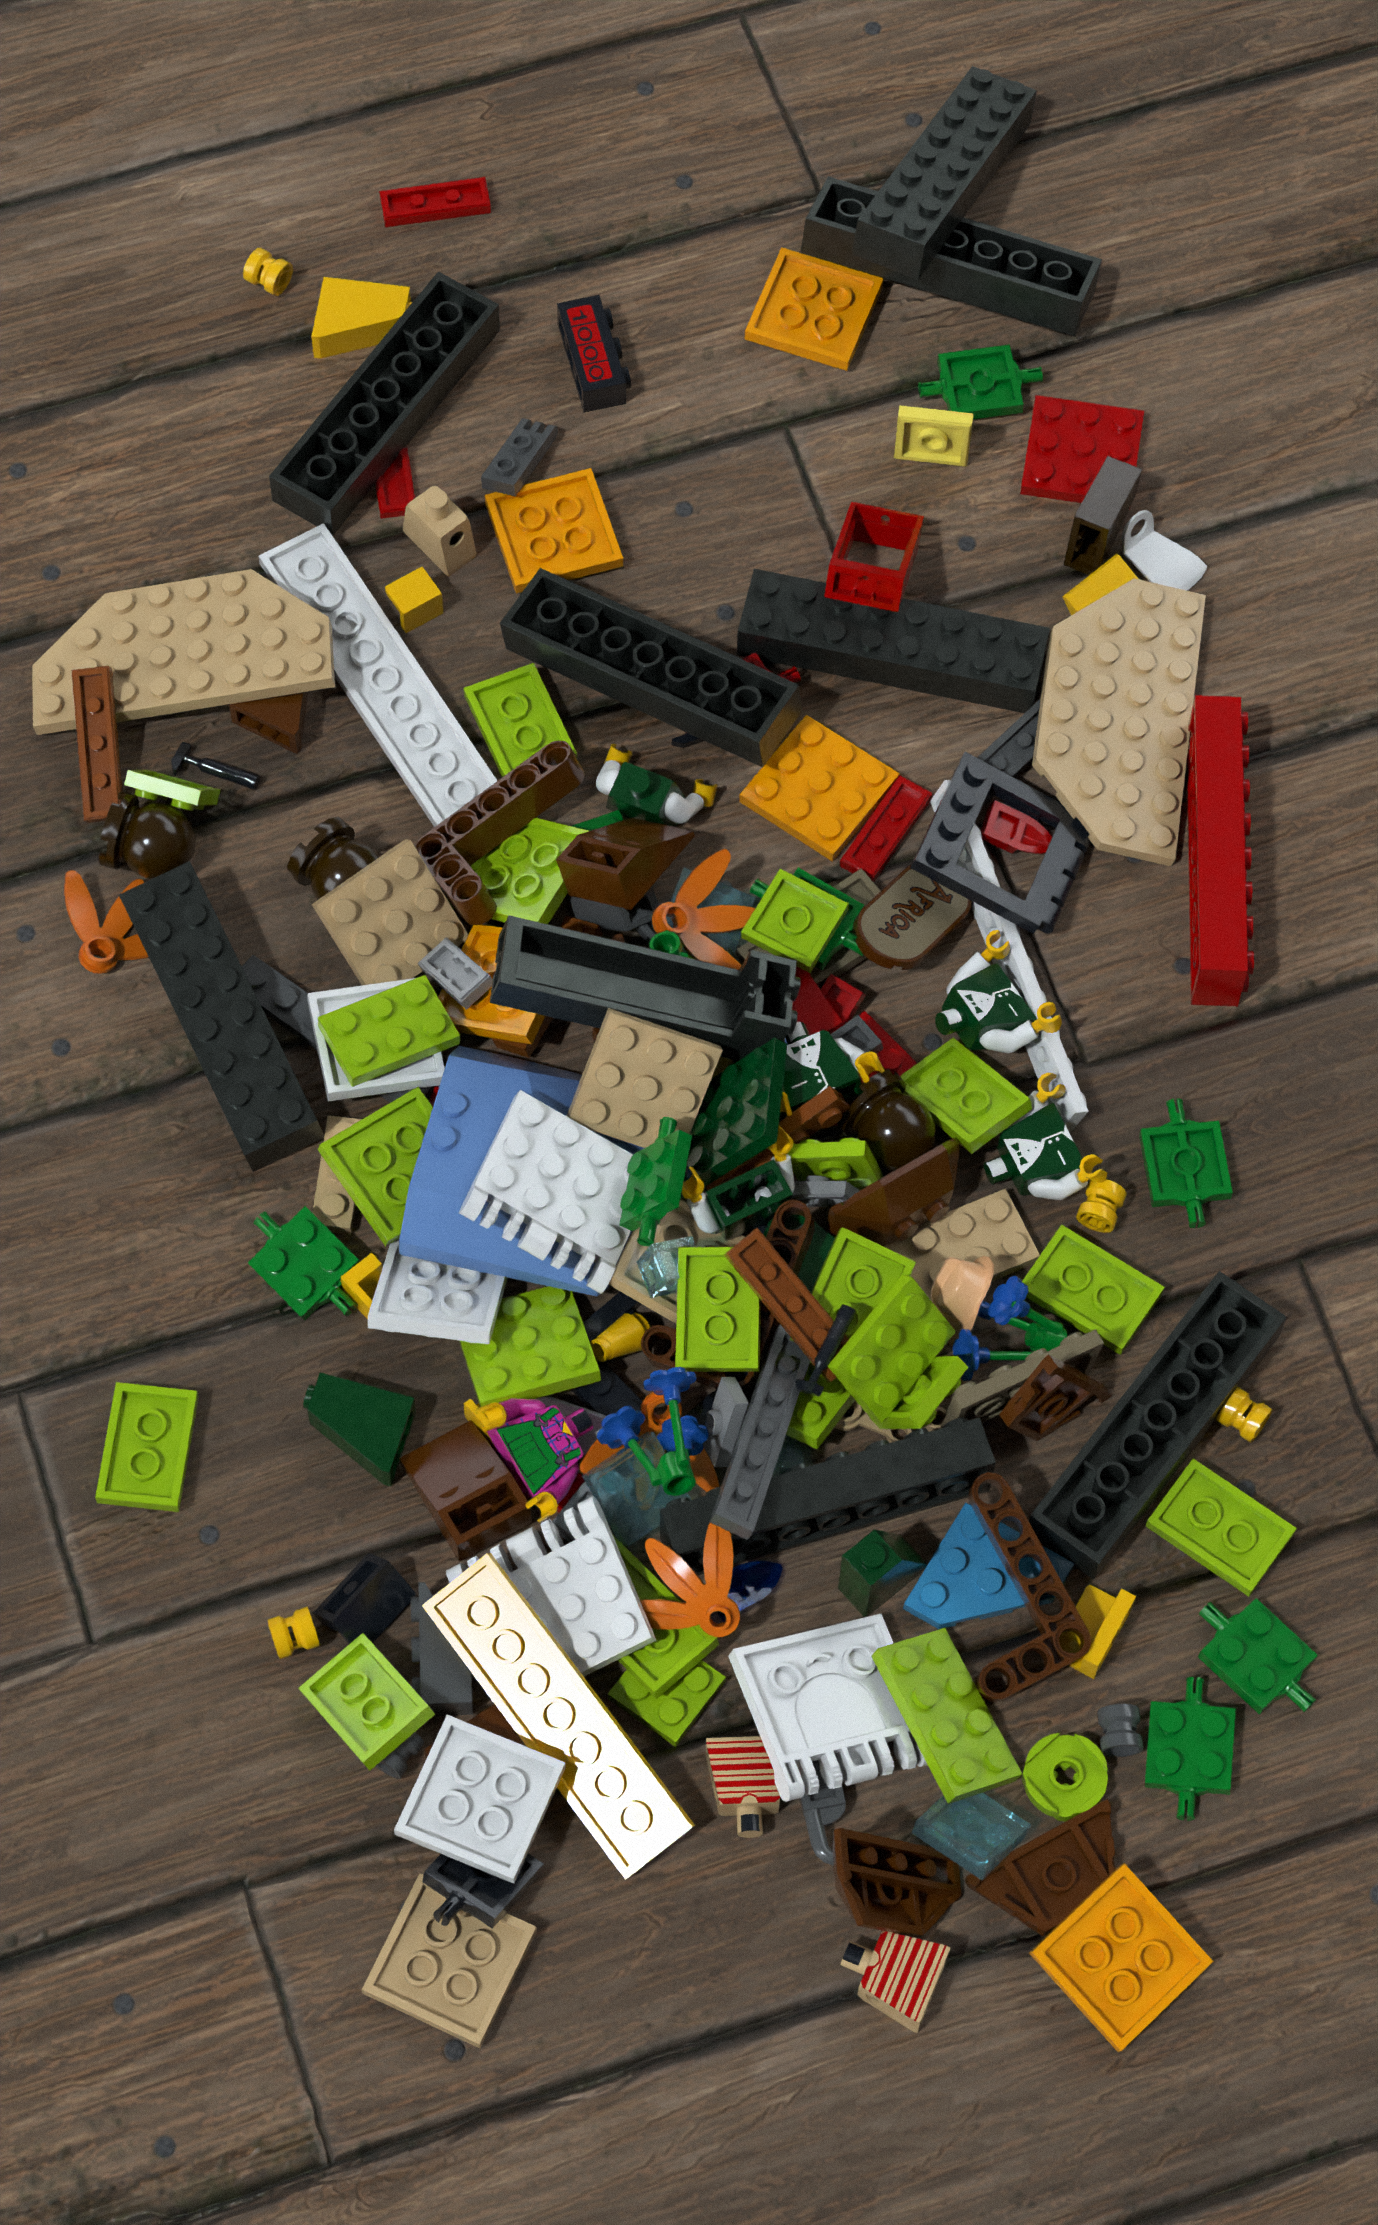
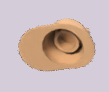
[931,1256,994,1347]

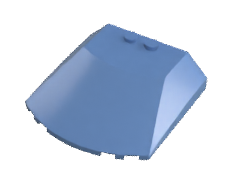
[399,1046,644,1296]

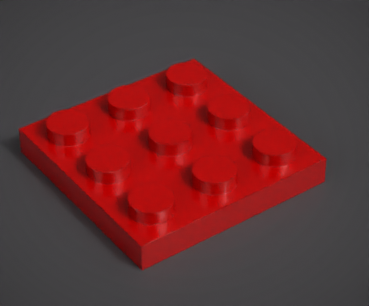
[1020,395,1144,510]

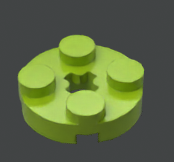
[1022,1733,1108,1822]

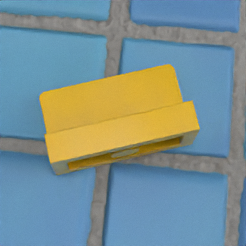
[1059,1585,1136,1679]

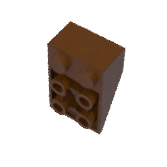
[556,818,695,910]
[399,1420,532,1562]

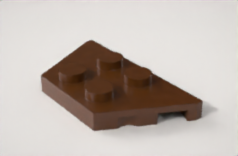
[999,1354,1112,1441]
[965,1799,1115,1936]

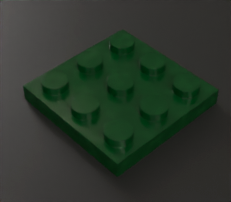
[687,1037,787,1187]

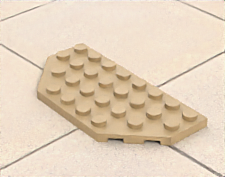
[32,569,335,735]
[1032,578,1206,866]

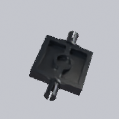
[422,1853,544,1929]

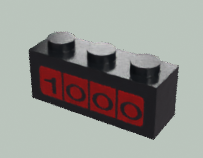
[557,295,631,413]

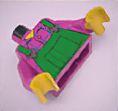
[476,1398,594,1523]

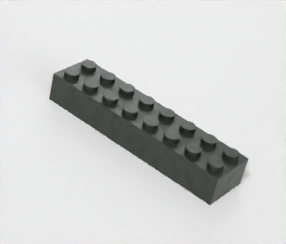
[852,66,1037,280]
[801,176,1102,336]
[269,271,500,535]
[500,568,802,767]
[737,569,1050,713]
[119,861,324,1172]
[1029,1271,1287,1580]
[660,1418,996,1575]

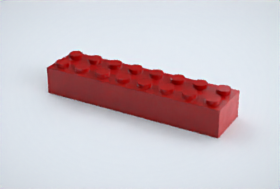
[1187,695,1254,1007]

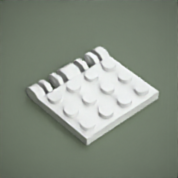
[459,1090,633,1294]
[446,1496,656,1676]
[728,1614,928,1802]

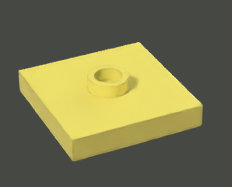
[894,405,973,467]

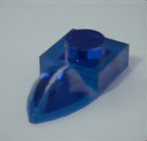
[717,1561,783,1622]

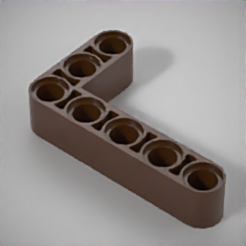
[415,740,585,925]
[641,1200,815,1395]
[968,1472,1091,1703]

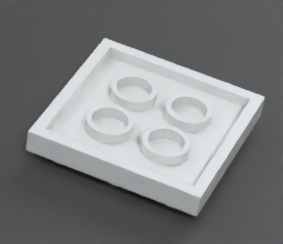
[307,978,445,1101]
[368,1240,507,1344]
[394,1715,565,1884]

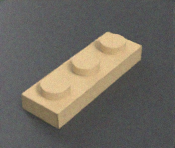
[312,1116,362,1235]

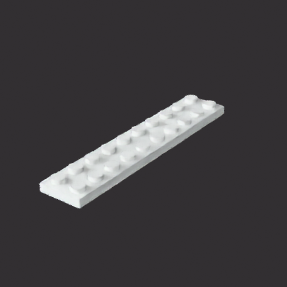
[258,523,497,827]

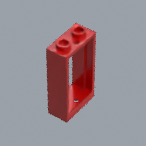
[824,502,924,612]

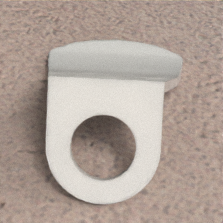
[1122,510,1207,591]

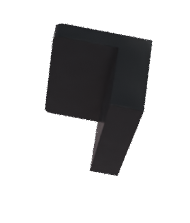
[313,1553,416,1644]

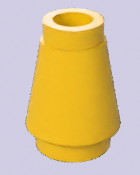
[590,1313,650,1362]

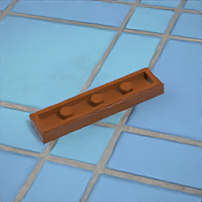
[71,666,123,823]
[724,1228,849,1383]

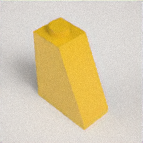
[311,277,413,359]

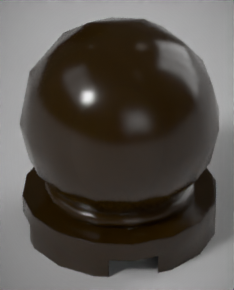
[98,792,196,879]
[287,816,380,900]
[837,1069,935,1171]

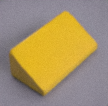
[1062,554,1139,615]

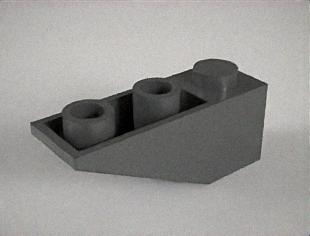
[411,1582,473,1716]

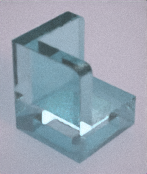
[636,1236,695,1298]

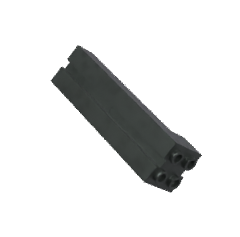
[490,915,800,1061]

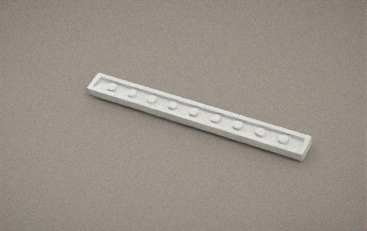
[930,780,1088,1131]

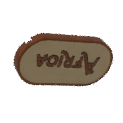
[853,865,972,970]

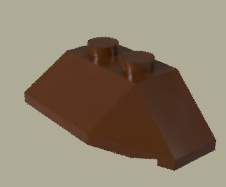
[824,1137,960,1247]
[832,1828,962,1937]

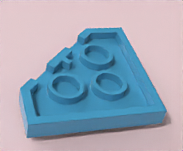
[903,1502,1074,1629]

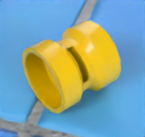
[243,247,293,296]
[1076,1179,1127,1233]
[1216,1387,1273,1443]
[267,1606,320,1659]

